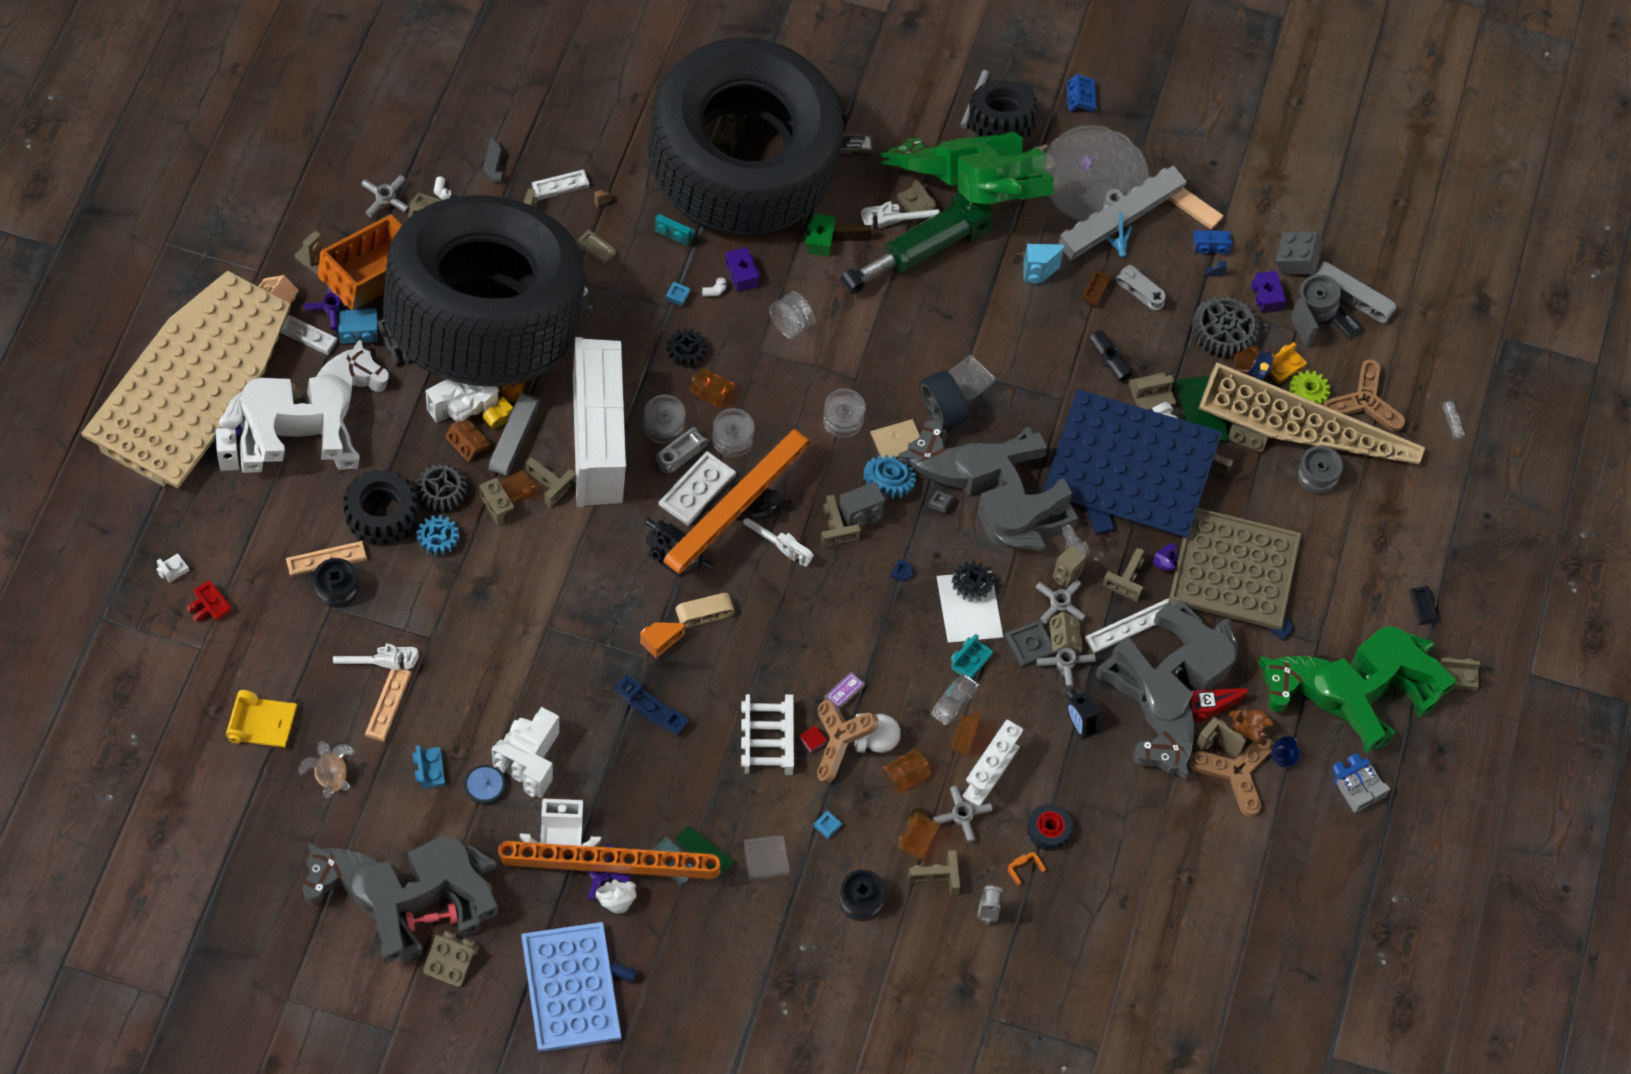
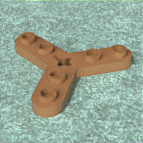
[1323,360,1405,432]
[817,700,879,783]
[1189,736,1274,817]

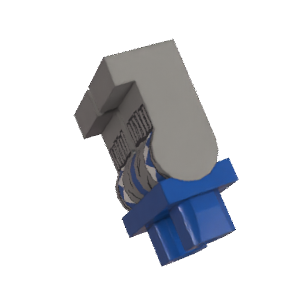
[1332,753,1390,813]

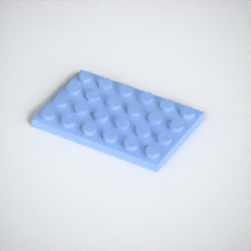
[521,922,621,1052]

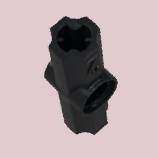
[1089,330,1133,382]

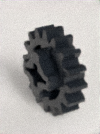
[666,328,707,367]
[951,561,994,602]

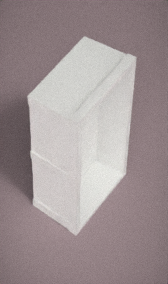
[573,337,626,507]

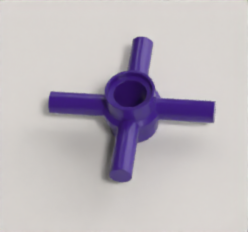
[304,285,348,331]
[580,843,631,901]

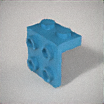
[339,309,378,344]

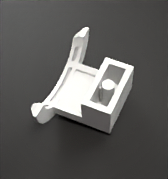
[520,799,601,855]

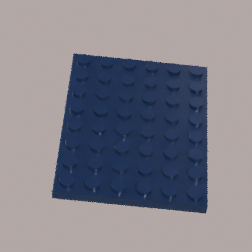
[1042,389,1222,539]

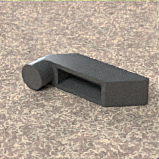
[484,138,503,183]

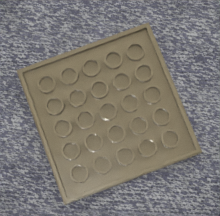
[1168,508,1301,631]

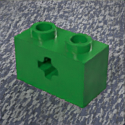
[805,213,836,257]

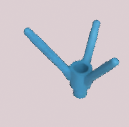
[1106,212,1132,258]

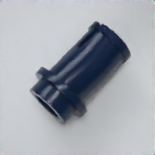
[610,962,638,983]

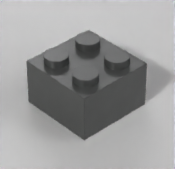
[1276,232,1323,274]
[839,482,885,529]

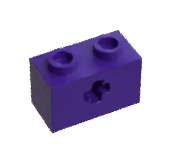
[725,247,760,292]
[1251,271,1285,313]

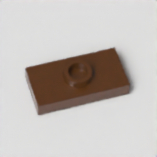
[1080,270,1112,307]

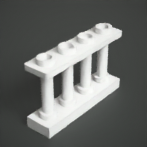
[741,695,794,775]
[962,720,1023,807]

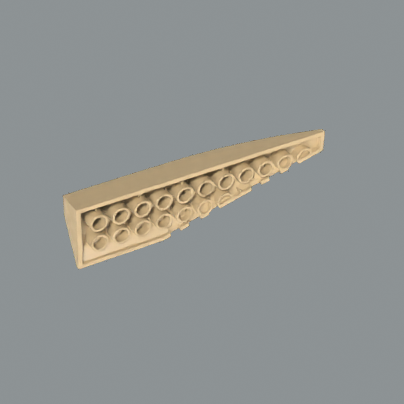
[1199,363,1425,464]

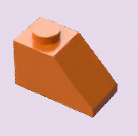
[640,622,685,658]

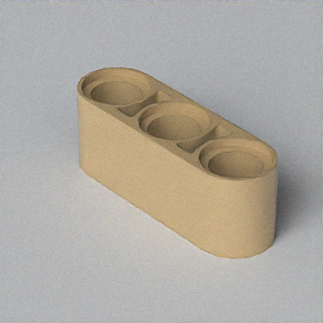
[675,593,735,628]

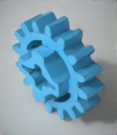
[417,515,459,556]

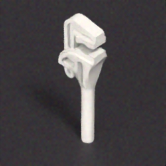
[861,201,939,229]
[743,518,813,567]
[333,644,419,670]

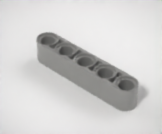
[1311,262,1396,323]
[489,393,540,476]

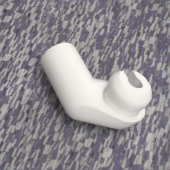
[434,177,451,200]
[702,278,727,297]

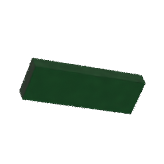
[675,826,734,878]

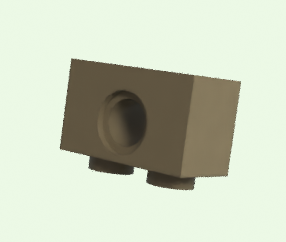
[1053,544,1086,588]

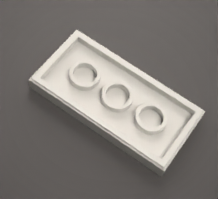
[659,451,736,526]

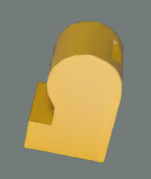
[482,397,513,429]

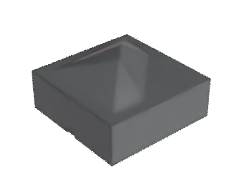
[928,490,954,513]

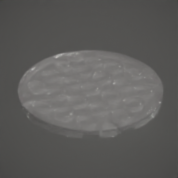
[1046,125,1149,221]

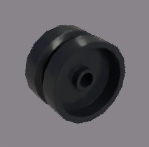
[314,558,359,608]
[839,869,885,922]

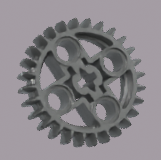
[1192,295,1260,358]

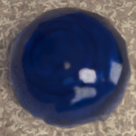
[1271,736,1301,768]

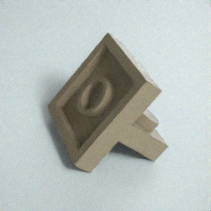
[1128,373,1176,411]

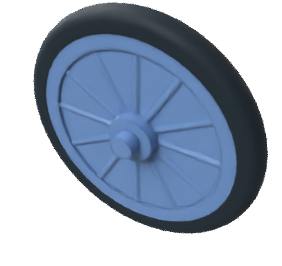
[464,765,506,804]

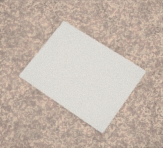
[937,571,1003,643]

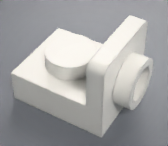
[156,554,189,583]

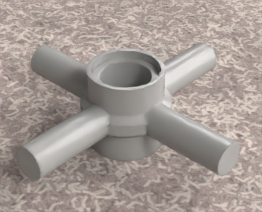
[362,175,409,217]
[1036,579,1086,624]
[1036,648,1095,688]
[933,786,992,843]

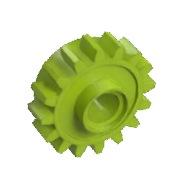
[1289,370,1330,405]

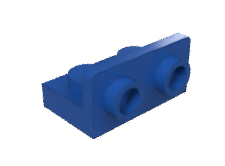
[1066,74,1096,112]
[1193,230,1233,254]

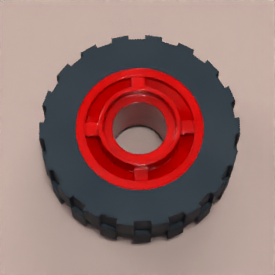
[1027,804,1073,851]

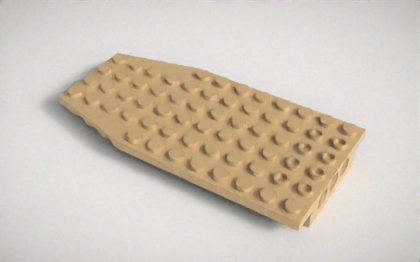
[81,271,291,488]

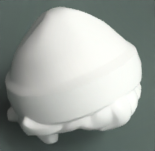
[596,880,636,914]

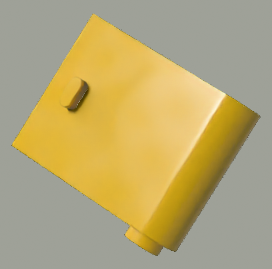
[226,690,297,748]

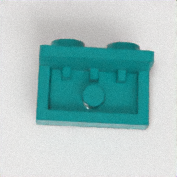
[655,214,695,246]
[951,633,993,681]

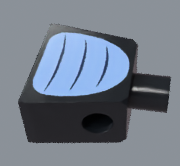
[1066,690,1101,740]

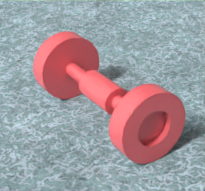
[405,904,458,932]

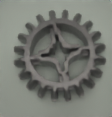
[416,462,468,512]

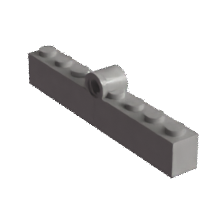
[1058,165,1187,260]

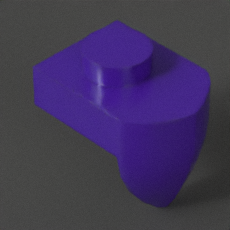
[1153,543,1178,571]

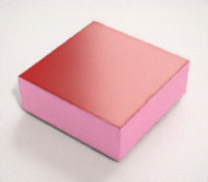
[799,726,827,753]

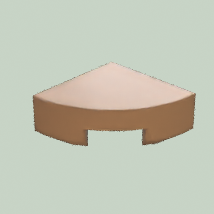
[594,190,613,207]

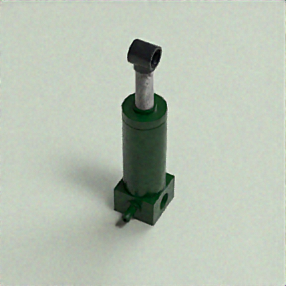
[840,193,994,295]

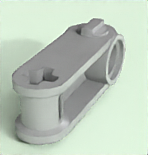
[1116,265,1165,311]
[655,427,709,474]
[977,886,1003,925]

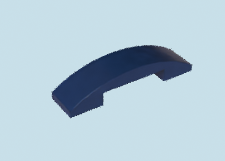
[614,674,689,735]

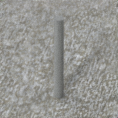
[960,70,989,128]

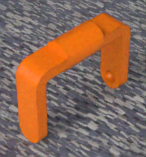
[1008,852,1046,886]

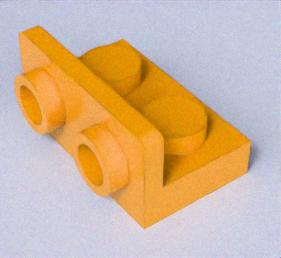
[1268,342,1307,385]

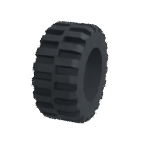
[969,80,1038,140]
[343,469,418,545]

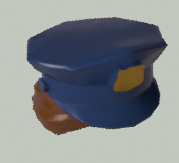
[1233,346,1274,381]

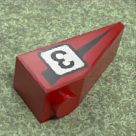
[1189,688,1248,722]

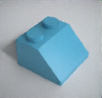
[1023,244,1064,284]

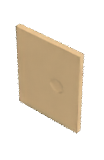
[870,419,920,458]

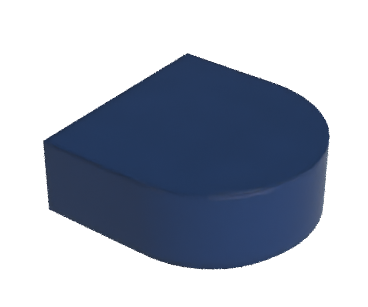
[891,559,913,582]
[1267,618,1292,641]

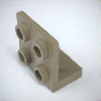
[1194,717,1246,758]

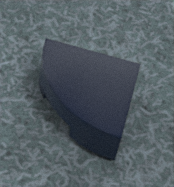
[1206,261,1227,277]

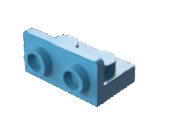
[412,745,445,790]

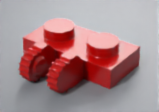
[187,580,232,622]

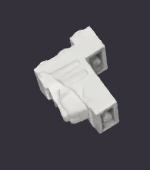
[425,379,499,423]
[492,707,559,799]

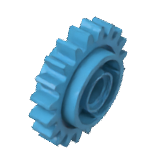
[863,454,916,499]

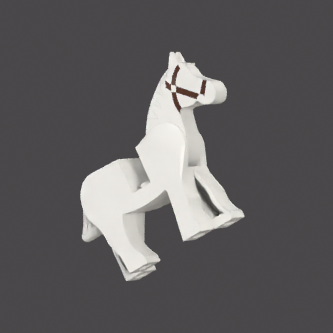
[219,340,389,473]

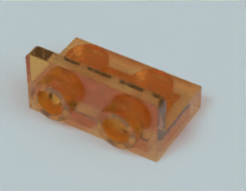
[689,368,735,408]
[499,470,535,504]
[950,710,982,756]
[882,749,931,793]

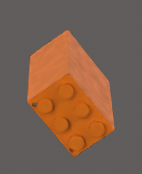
[317,214,402,311]

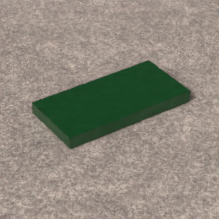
[1176,376,1229,443]

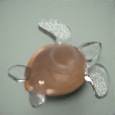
[299,741,355,799]

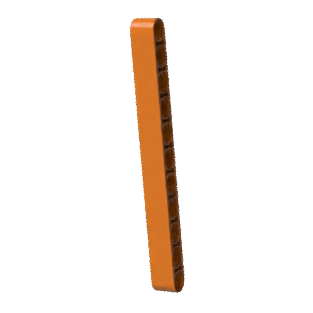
[663,429,810,574]
[498,841,721,879]

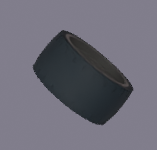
[920,370,968,430]

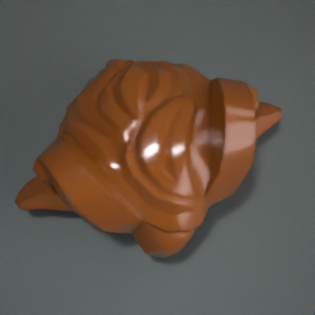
[1229,710,1273,743]

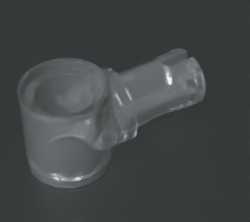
[1061,525,1090,557]

